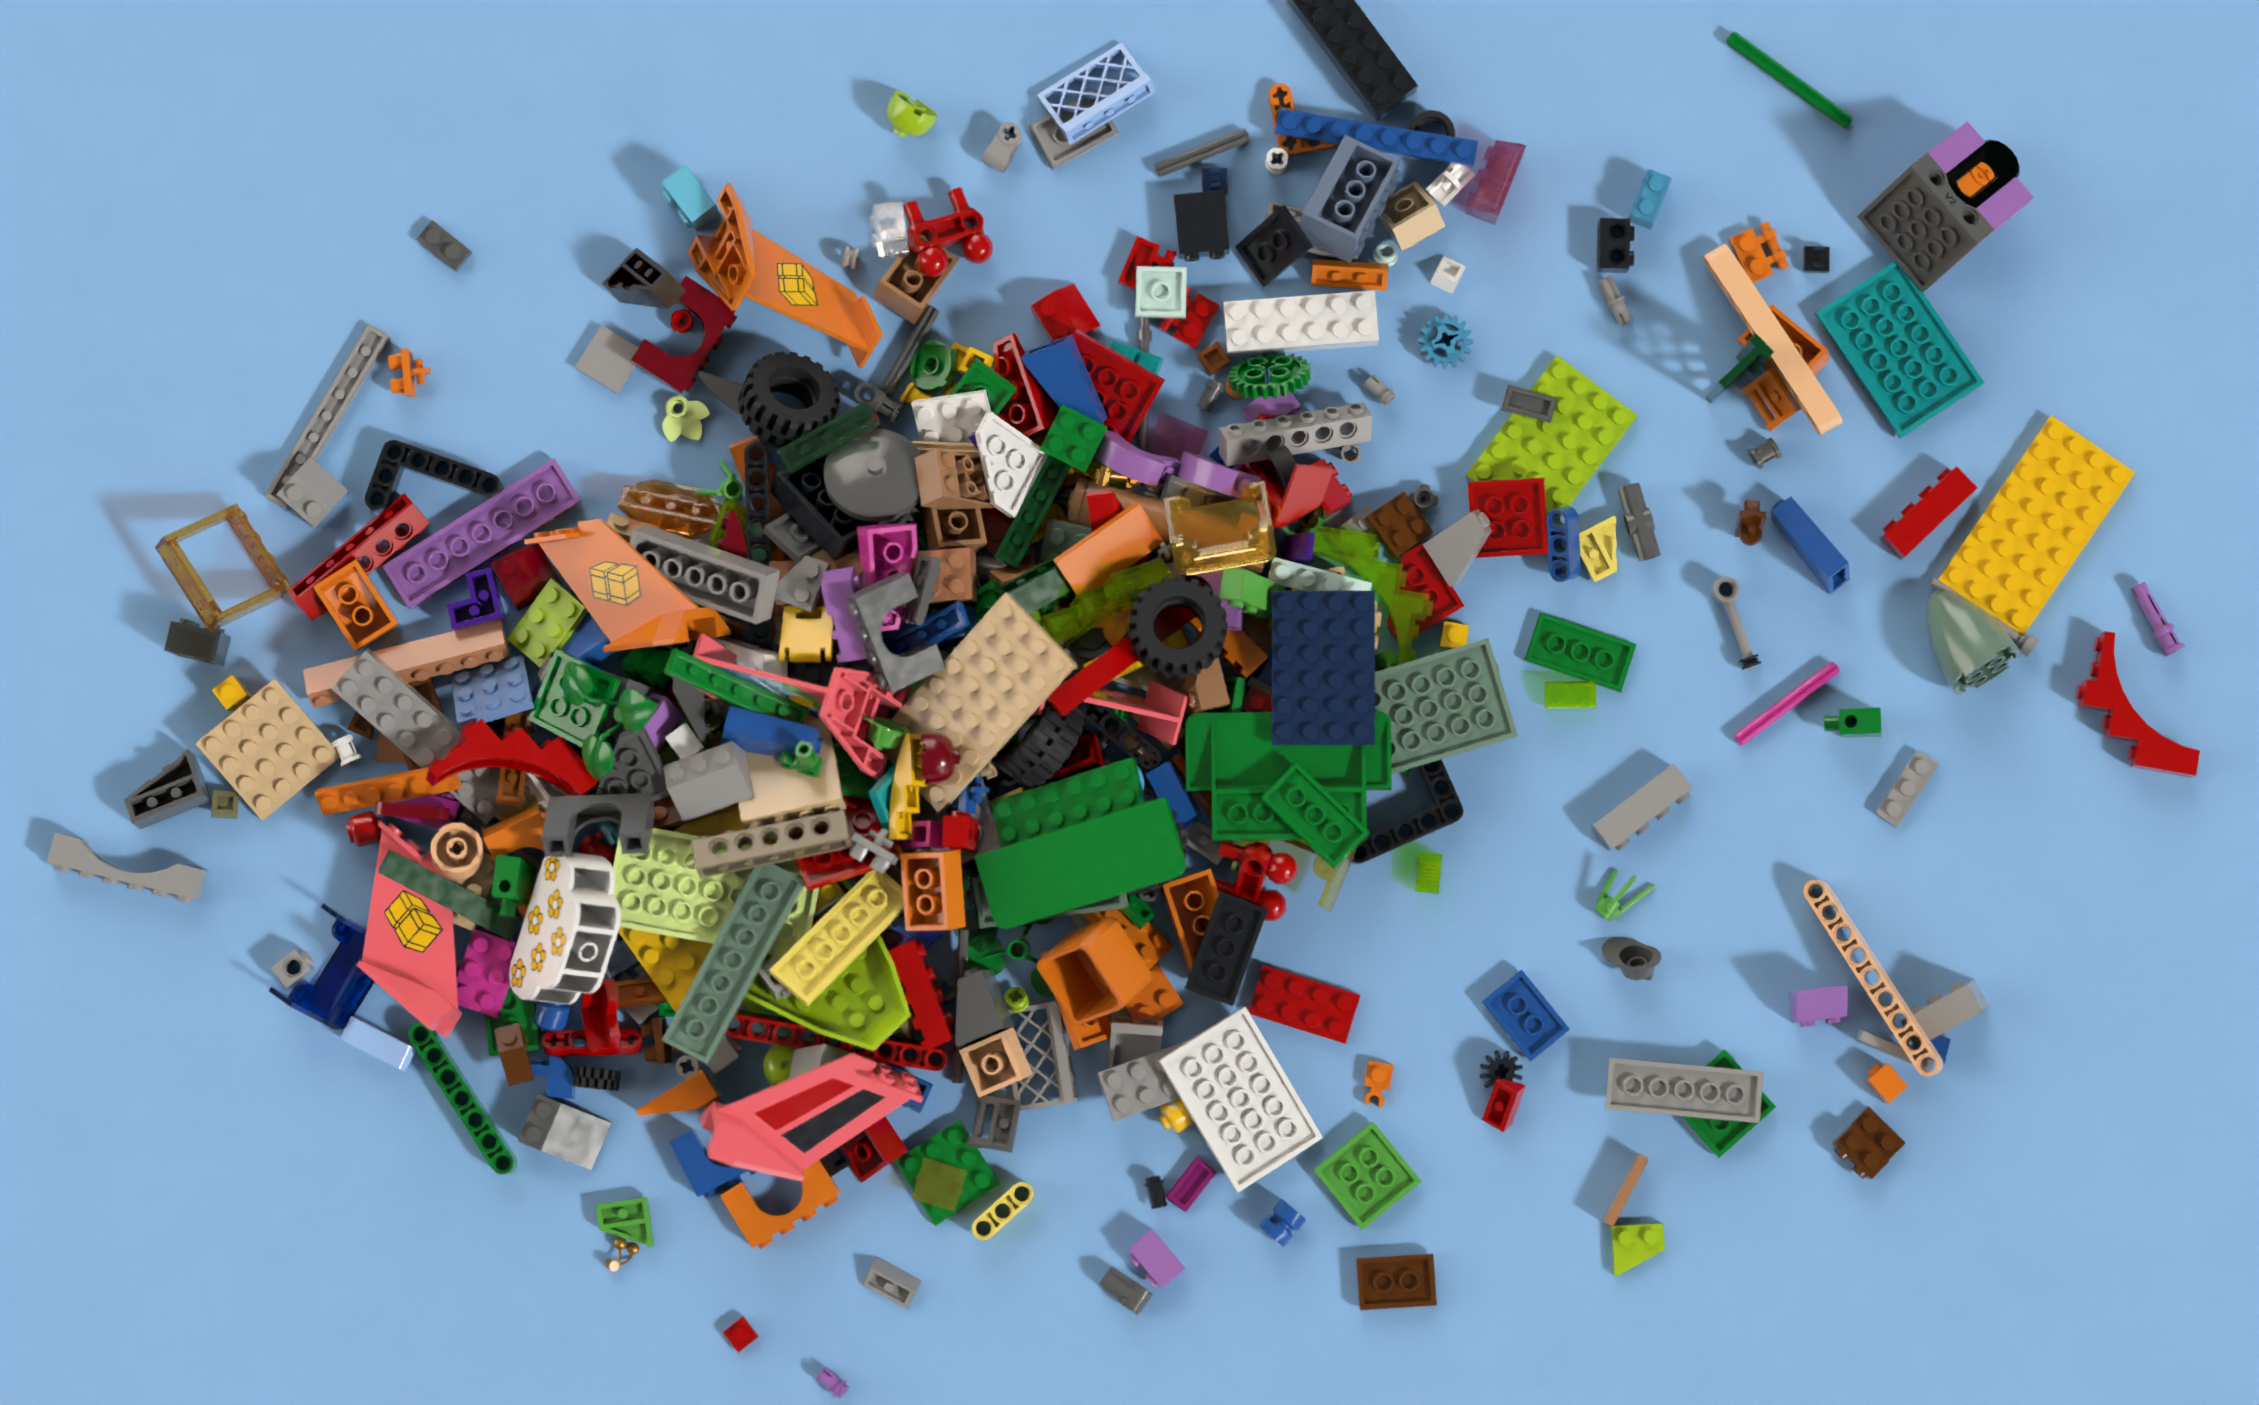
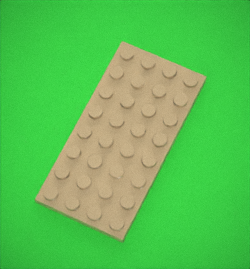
[881,593,1077,813]

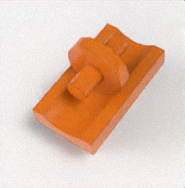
[388,348,431,398]

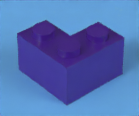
[447,568,506,630]

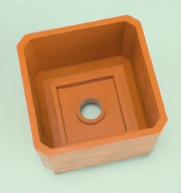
[1037,917,1152,1025]

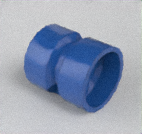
[1258,1198,1306,1247]

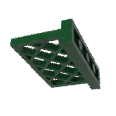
[1706,334,1774,403]

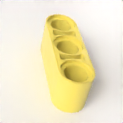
[972,1182,1034,1240]

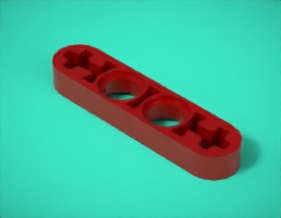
[542,1029,642,1057]

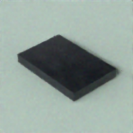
[1235,205,1313,287]

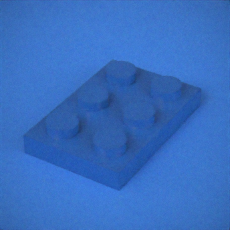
[1482,970,1570,1062]

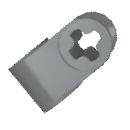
[981,122,1022,173]

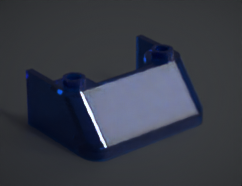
[269,903,375,1030]

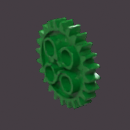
[1228,352,1311,400]

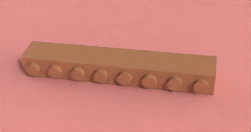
[303,619,511,708]

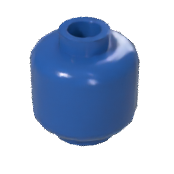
[534,1001,570,1033]

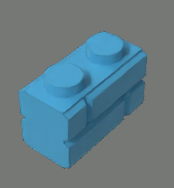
[1628,169,1672,229]

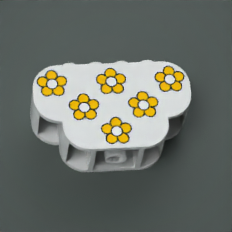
[509,852,621,1005]

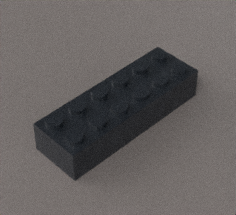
[1287,0,1418,121]

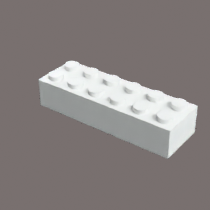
[1223,290,1379,357]

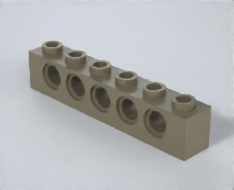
[692,809,852,878]

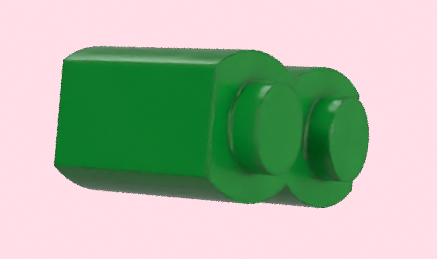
[621,646,673,689]

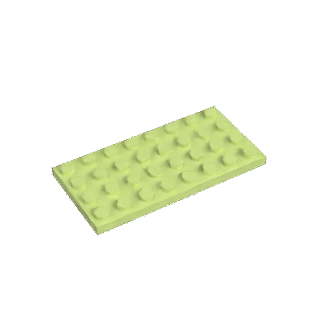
[613,828,820,957]

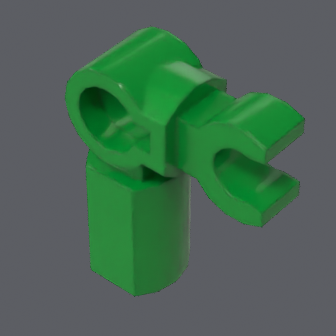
[779,741,823,777]

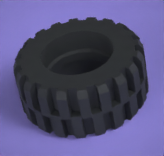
[738,352,840,450]
[1128,576,1228,679]
[993,699,1085,788]

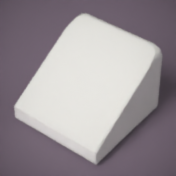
[1431,256,1466,294]

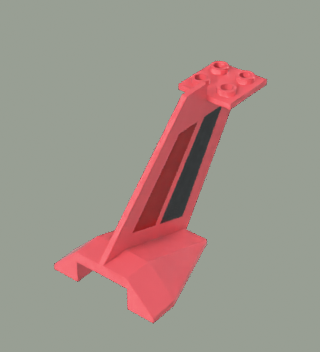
[700,1053,923,1181]

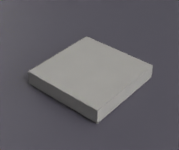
[575,325,639,395]

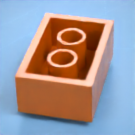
[900,850,966,931]

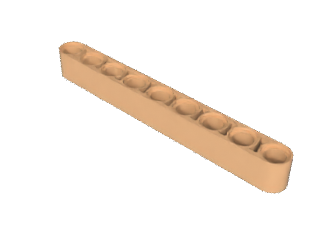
[1703,244,1843,436]
[1803,880,1943,1076]

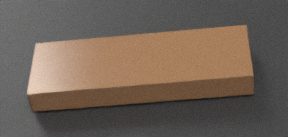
[1602,1154,1648,1226]

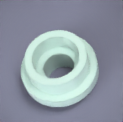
[1373,243,1398,267]

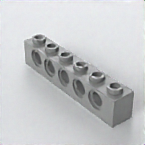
[1219,402,1372,466]

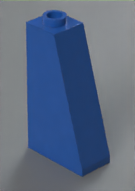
[1021,334,1107,424]
[1771,496,1850,594]
[720,706,823,757]

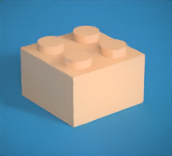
[959,1027,1033,1098]

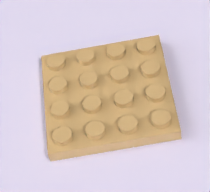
[195,678,340,821]

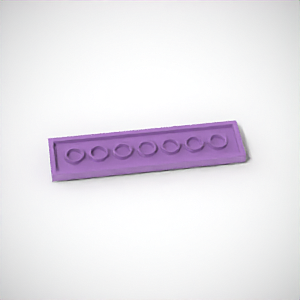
[382,458,582,610]

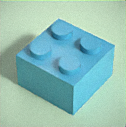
[661,164,720,232]

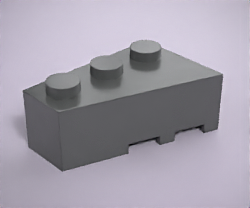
[124,749,211,829]

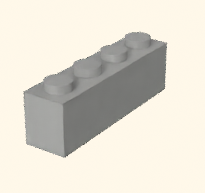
[1591,763,1693,851]

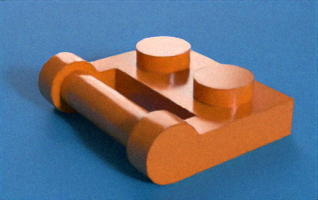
[1741,367,1801,431]

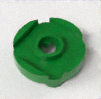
[910,340,958,392]

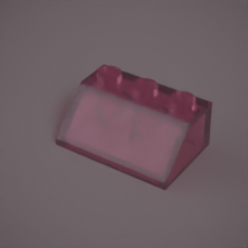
[1465,140,1526,225]

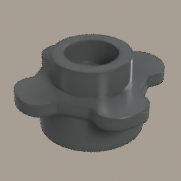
[1408,484,1439,514]

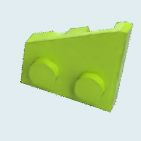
[1611,1223,1665,1276]

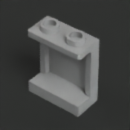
[1108,1016,1163,1069]

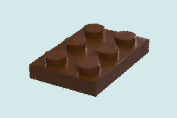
[1356,1253,1437,1310]

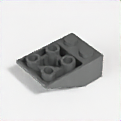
[673,678,710,744]

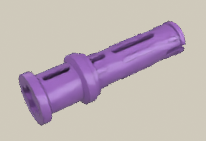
[2130,581,2185,657]

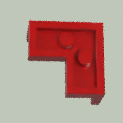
[580,979,621,1053]

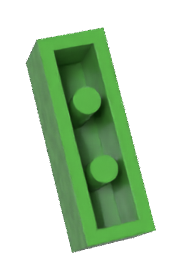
[1219,568,1285,620]

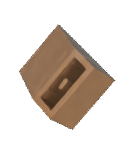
[915,448,995,510]

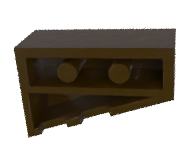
[602,248,686,309]

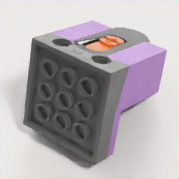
[1857,121,2034,292]

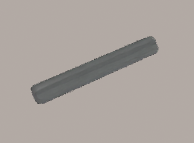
[1155,129,1250,177]
[880,305,939,396]

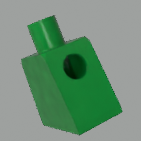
[1824,707,1881,737]
[492,855,537,918]

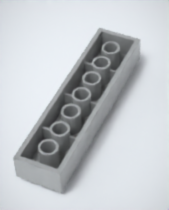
[331,648,504,824]

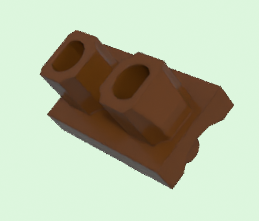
[1734,500,1766,546]
[640,1017,678,1064]

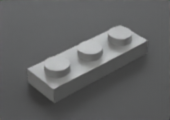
[1874,750,1939,828]

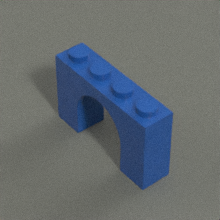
[1145,761,1202,829]
[670,1130,757,1199]

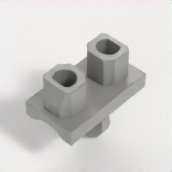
[849,828,898,874]

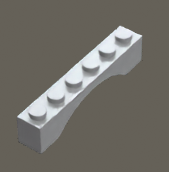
[47,833,208,904]

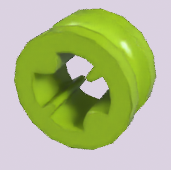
[1004,987,1029,1013]

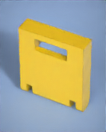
[779,606,835,662]

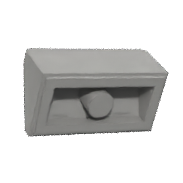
[862,1257,921,1309]

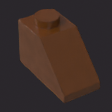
[494,1023,535,1086]

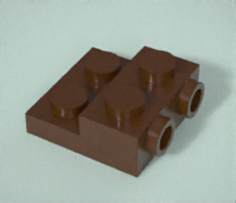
[1832,1107,1905,1179]

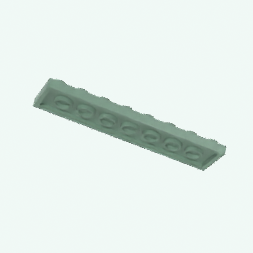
[662,864,805,1065]

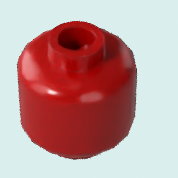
[346,811,383,847]

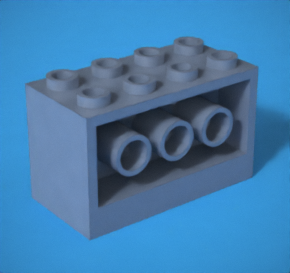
[1299,135,1401,263]

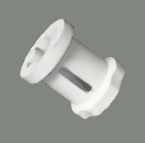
[1265,148,1288,175]
[331,735,362,767]

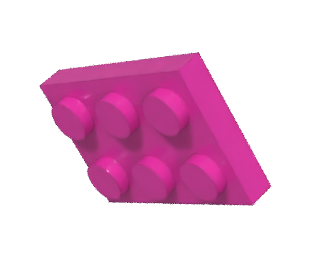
[457,929,517,1018]

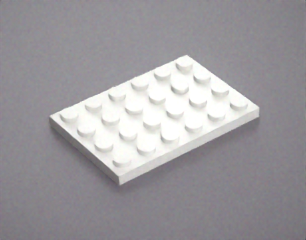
[1158,1007,1323,1192]

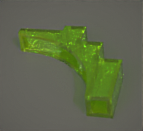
[1313,525,1433,665]
[1038,557,1174,650]

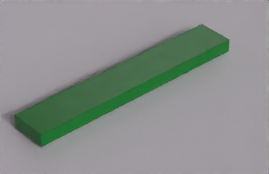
[664,649,809,724]

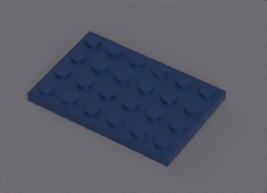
[1272,591,1375,745]

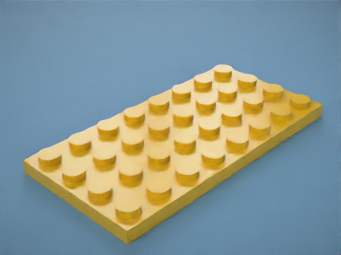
[1938,415,2135,635]

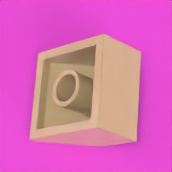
[1379,181,1445,251]

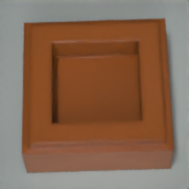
[1196,341,1231,377]

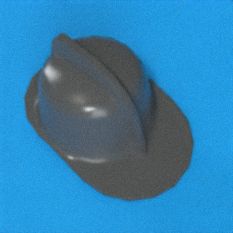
[1602,937,1661,980]

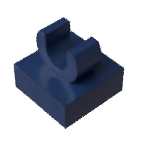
[1202,168,1228,195]

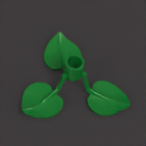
[562,662,657,781]
[967,918,1055,997]

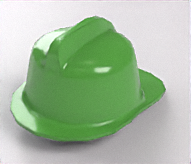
[863,716,910,750]

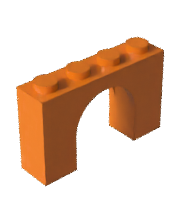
[482,805,547,919]
[720,1160,841,1249]

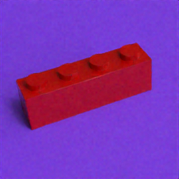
[1880,466,1978,560]

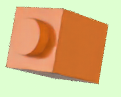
[1865,1063,1908,1103]

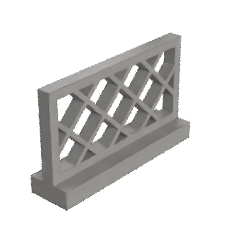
[1008,1001,1079,1111]

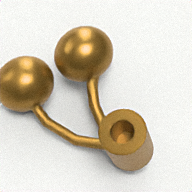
[605,1237,639,1271]

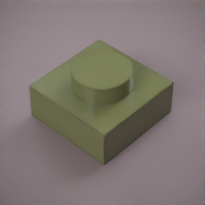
[211,790,239,819]

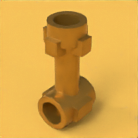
[1093,462,1140,488]

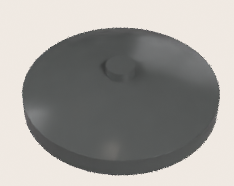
[824,428,921,522]

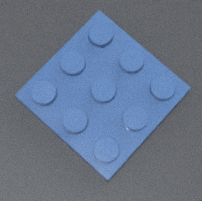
[450,654,534,731]

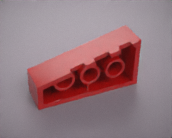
[886,936,956,1051]

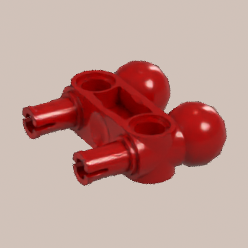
[902,187,993,277]
[1214,841,1297,921]

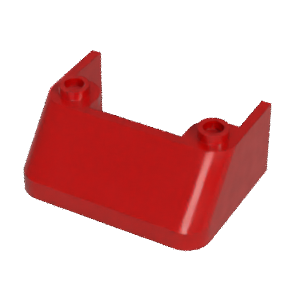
[1239,413,1333,528]

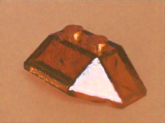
[618,479,723,539]

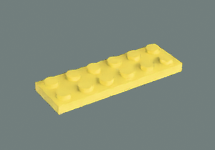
[770,870,904,1007]

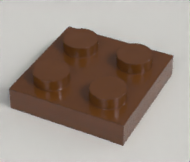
[1364,491,1434,560]

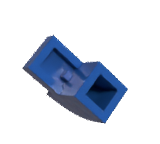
[531,1055,576,1099]

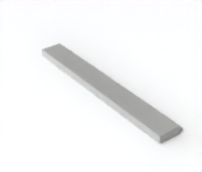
[264,324,391,510]

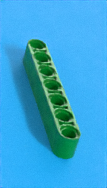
[408,1022,517,1175]

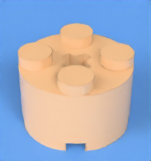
[430,823,483,880]

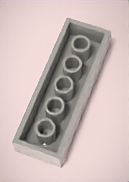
[629,525,780,624]

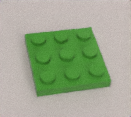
[1313,1121,1422,1230]

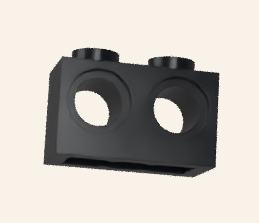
[1597,218,1635,273]

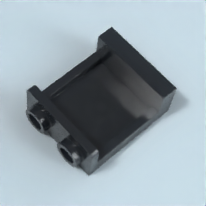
[1174,190,1230,262]

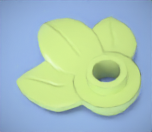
[662,396,710,442]

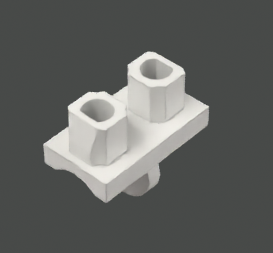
[1425,164,1476,208]

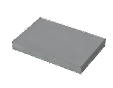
[1029,90,1119,170]

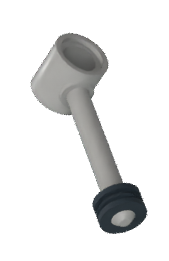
[1710,576,1761,670]

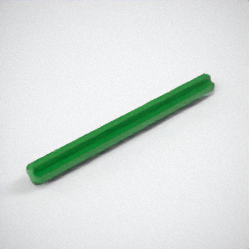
[1726,31,1853,129]

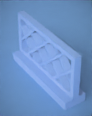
[1037,43,1155,145]

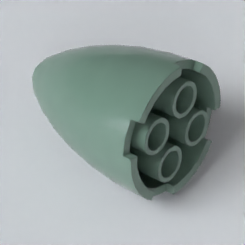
[1927,590,2020,694]

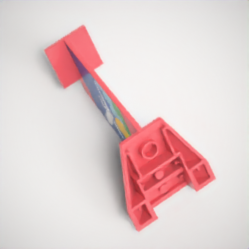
[693,634,911,781]

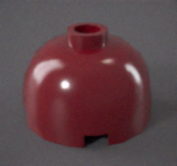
[920,732,960,785]

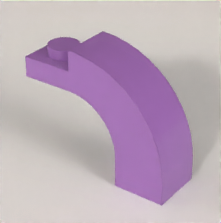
[1094,430,1181,486]
[1176,451,1261,502]

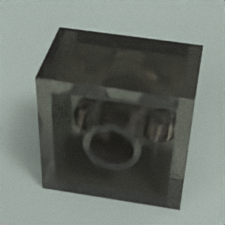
[164,618,231,667]

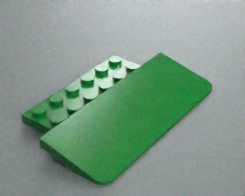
[1186,711,1392,841]
[974,758,1186,929]

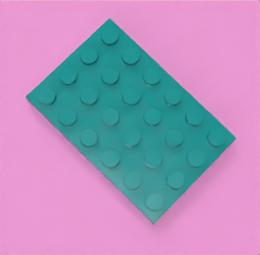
[1815,261,1985,439]

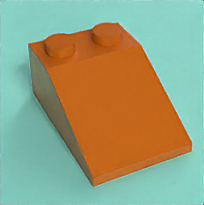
[1737,304,1829,376]
[313,559,400,651]
[636,1070,722,1115]

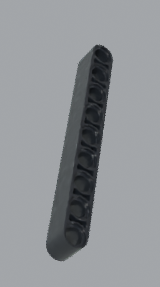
[744,440,773,651]

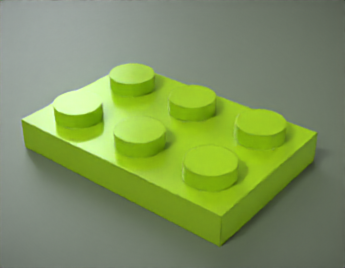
[507,578,588,668]

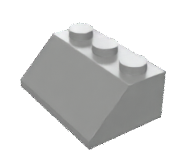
[663,741,754,822]

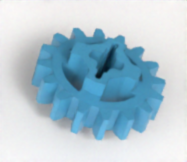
[1418,313,1473,369]

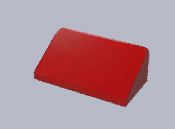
[1482,1078,1526,1132]

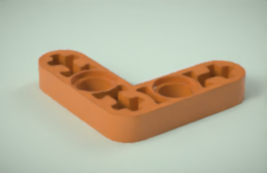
[1269,83,1339,157]

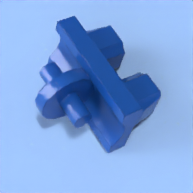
[948,777,989,814]

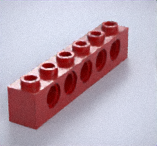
[287,493,430,621]

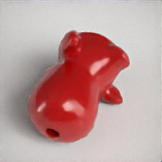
[577,832,616,867]

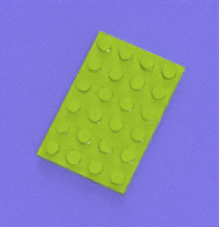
[1466,355,1638,518]

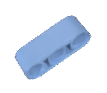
[340,1015,416,1072]

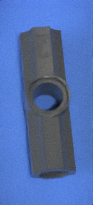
[1617,482,1661,562]

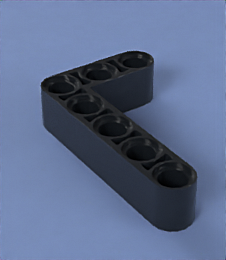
[365,440,503,513]
[1347,759,1463,865]

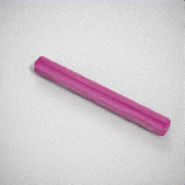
[1734,661,1840,746]

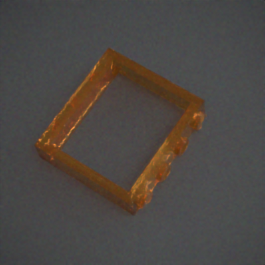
[155,503,291,632]

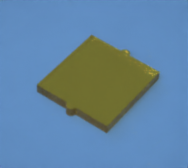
[912,1158,967,1212]

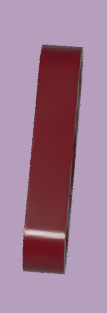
[374,802,450,821]

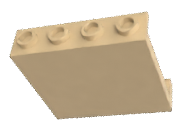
[738,718,847,829]

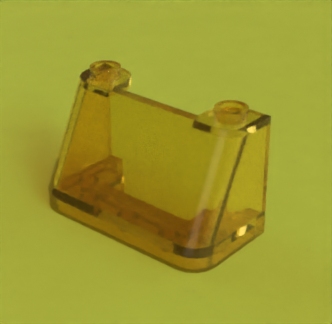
[1164,481,1277,575]

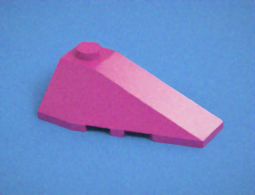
[857,524,918,631]

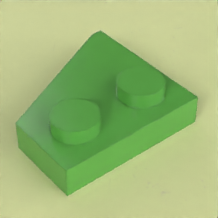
[596,1197,655,1247]

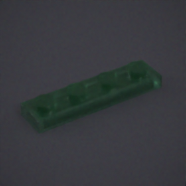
[777,401,880,474]

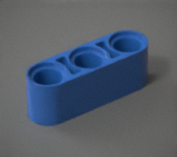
[1547,506,1581,582]

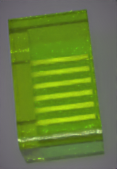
[1414,852,1442,894]

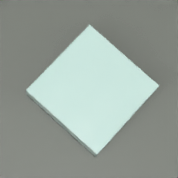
[1135,266,1187,319]

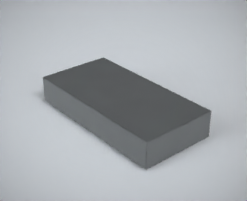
[1501,385,1557,423]

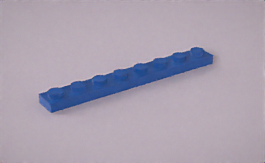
[1275,108,1478,167]

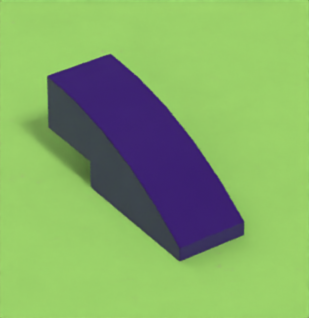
[1280,533,1315,565]

